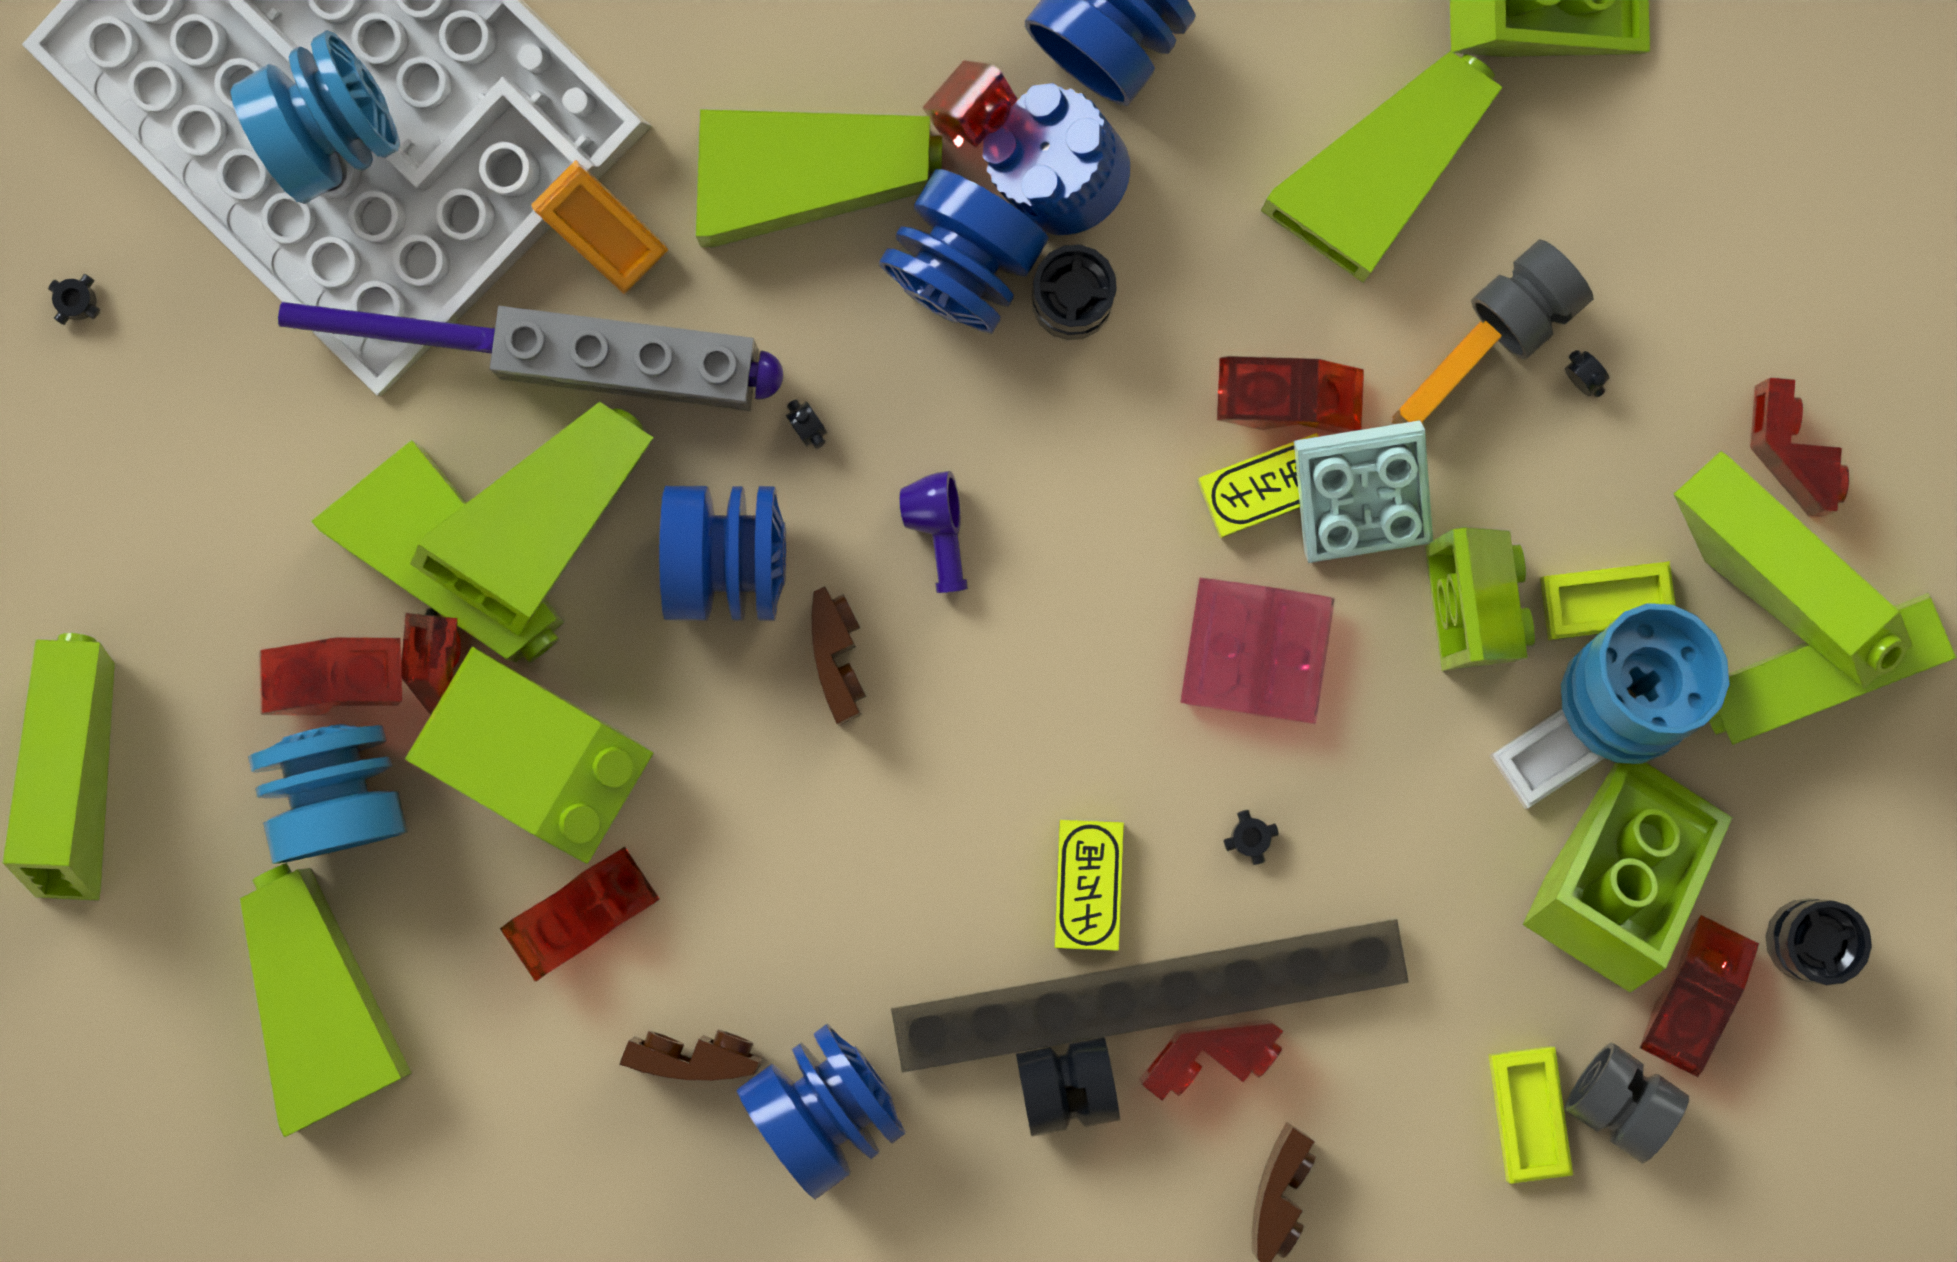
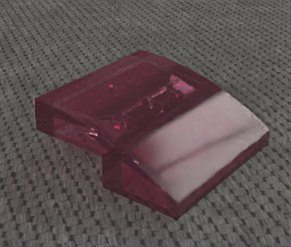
[1180,577,1335,724]

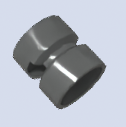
[1471,239,1594,360]
[1565,1042,1689,1164]

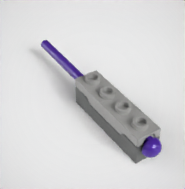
[278,302,784,411]

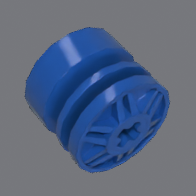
[1025,0,1196,106]
[879,169,1049,334]
[659,486,787,621]
[737,1023,906,1200]

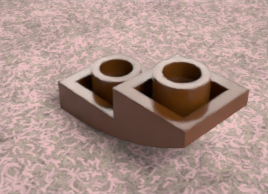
[812,586,866,726]
[619,1029,763,1081]
[1252,1122,1316,1262]

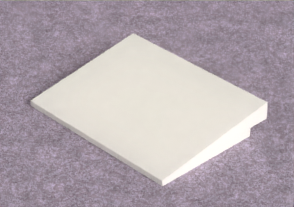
[22,0,652,396]

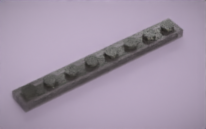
[891,918,1409,1073]

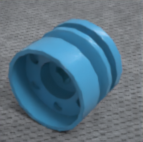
[230,30,400,204]
[1561,603,1729,764]
[248,724,408,864]

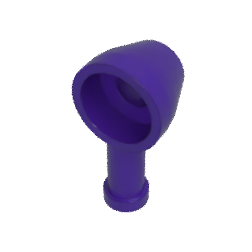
[899,471,968,593]

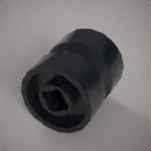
[1032,244,1117,340]
[1765,898,1872,985]
[1016,1037,1120,1137]

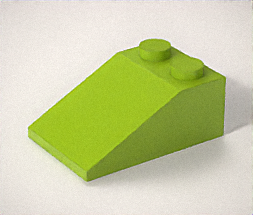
[1450,0,1650,57]
[1425,527,1535,671]
[405,647,654,865]
[1523,762,1733,993]

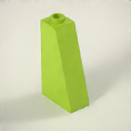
[1261,50,1502,283]
[696,109,943,247]
[410,402,653,636]
[311,440,565,663]
[1674,451,1912,689]
[1709,593,1956,745]
[3,633,115,901]
[240,863,412,1137]

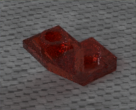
[922,60,1018,148]
[1217,356,1364,433]
[1750,377,1849,517]
[400,613,461,715]
[259,637,402,715]
[500,847,660,982]
[1639,915,1759,1077]
[1139,1020,1283,1101]

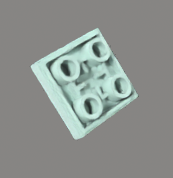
[1294,420,1433,563]

